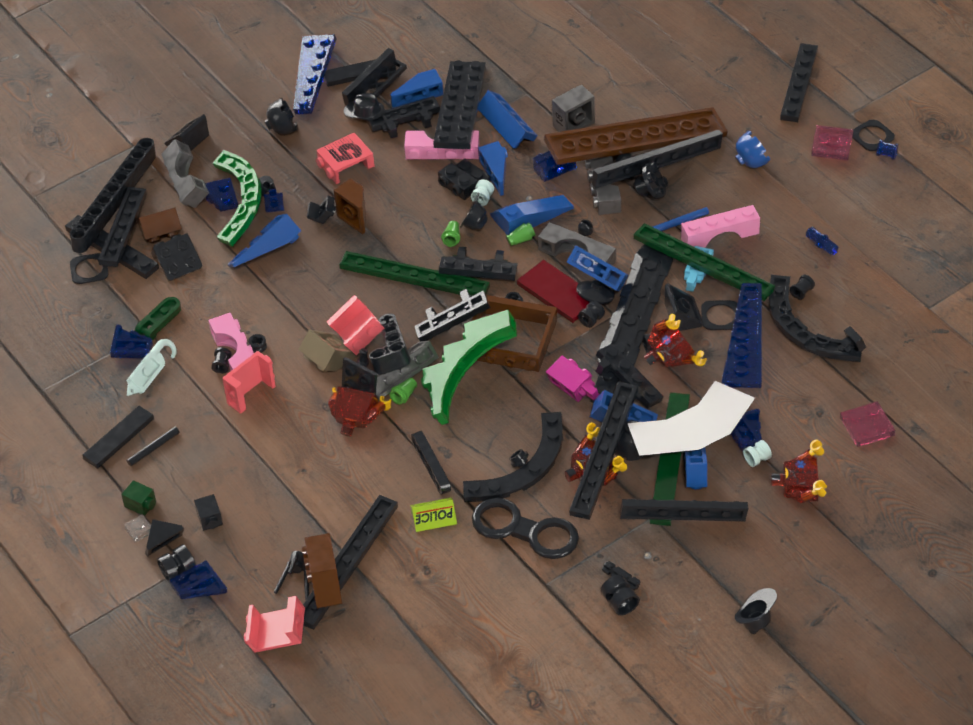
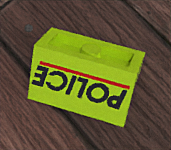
[410,497,457,532]

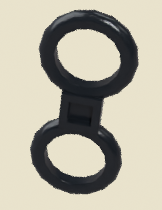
[472,498,579,559]

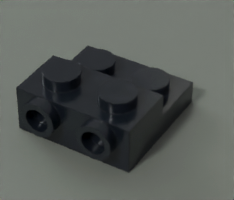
[438,158,491,200]

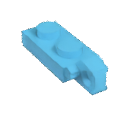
[684,246,714,292]

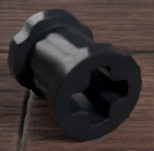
[790,274,815,300]
[211,347,232,374]

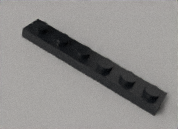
[780,43,818,123]
[98,187,147,267]
[65,215,159,279]
[620,499,748,522]

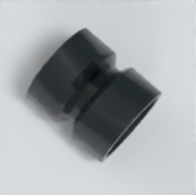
[157,544,196,582]
[601,574,640,616]

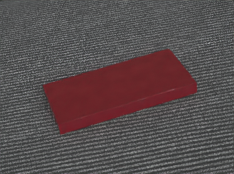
[517,259,590,323]

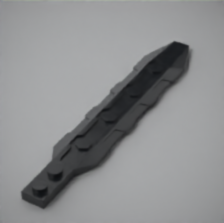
[590,233,673,403]

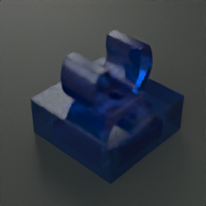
[264,189,284,213]

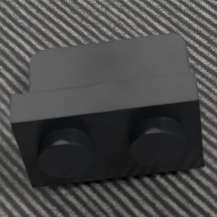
[151,233,202,281]

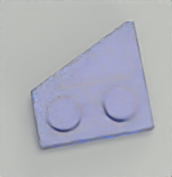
[205,178,238,212]
[110,324,153,358]
[731,409,762,451]
[169,560,228,599]

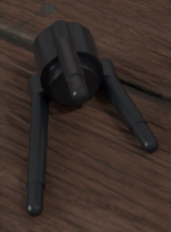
[274,551,309,600]

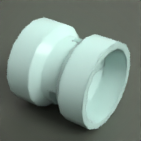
[471,180,494,206]
[743,440,772,467]

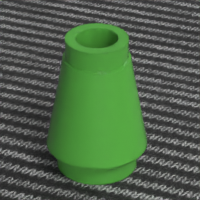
[441,221,460,247]
[506,222,536,246]
[390,378,417,404]

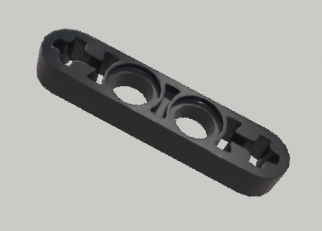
[411,431,451,495]

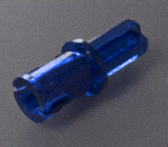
[806,227,839,255]

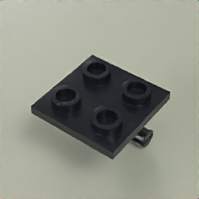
[342,348,377,406]

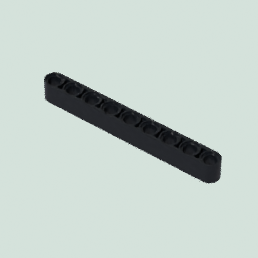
[70,138,156,253]

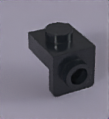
[307,196,336,224]

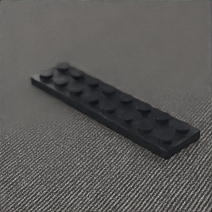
[433,60,486,149]

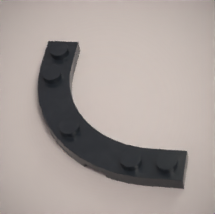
[769,275,862,362]
[463,412,563,502]

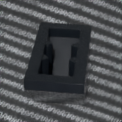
[145,519,184,557]

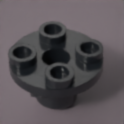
[634,162,668,199]

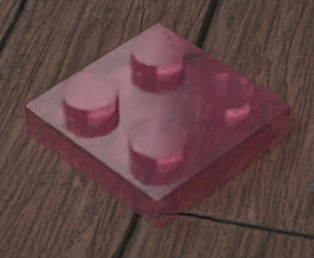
[811,125,853,160]
[840,401,895,447]

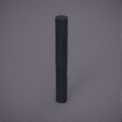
[127,426,180,466]

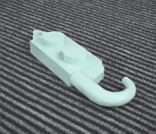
[126,339,177,396]

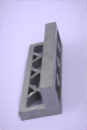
[376,341,439,400]

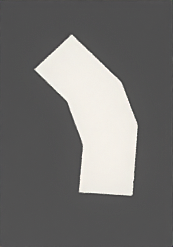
[627,381,755,456]

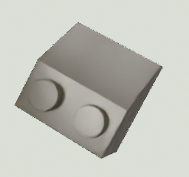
[298,329,358,372]

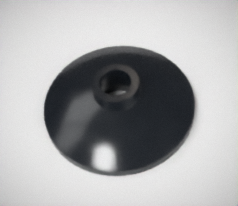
[576,280,615,304]

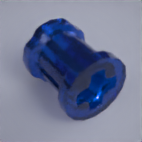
[876,139,899,160]

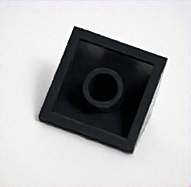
[164,114,209,151]
[664,283,704,332]

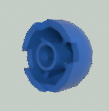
[735,131,770,168]

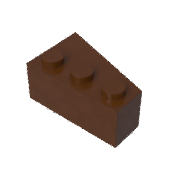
[302,533,342,608]

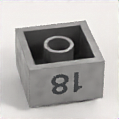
[552,85,595,132]

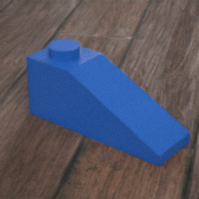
[390,69,443,108]
[478,141,508,196]
[567,246,629,292]
[590,390,658,423]
[684,447,707,489]

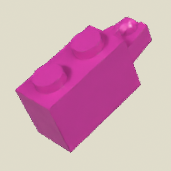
[546,356,600,402]

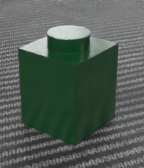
[121,480,156,516]

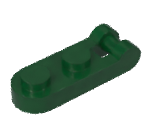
[135,297,181,341]

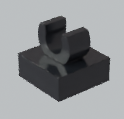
[840,326,866,353]

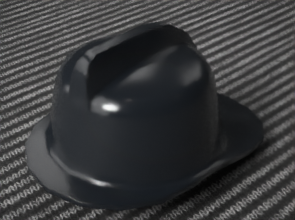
[344,93,385,120]
[460,192,488,230]
[735,588,777,634]

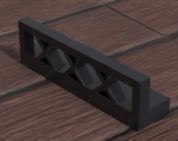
[342,48,407,105]

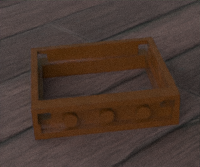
[471,295,557,372]

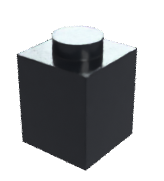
[194,494,223,531]

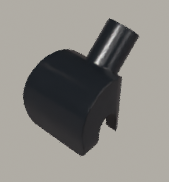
[259,176,277,198]

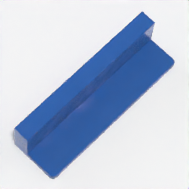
[478,90,538,149]

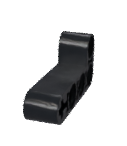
[369,313,411,375]

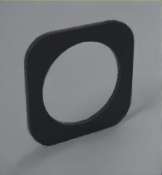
[850,120,895,151]
[70,253,109,284]
[701,300,740,330]

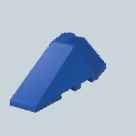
[490,195,574,235]
[228,214,301,267]

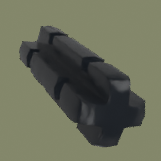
[602,561,641,591]

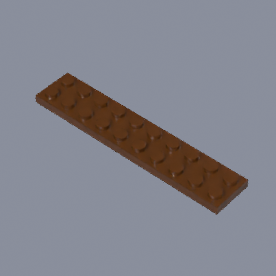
[544,107,728,165]

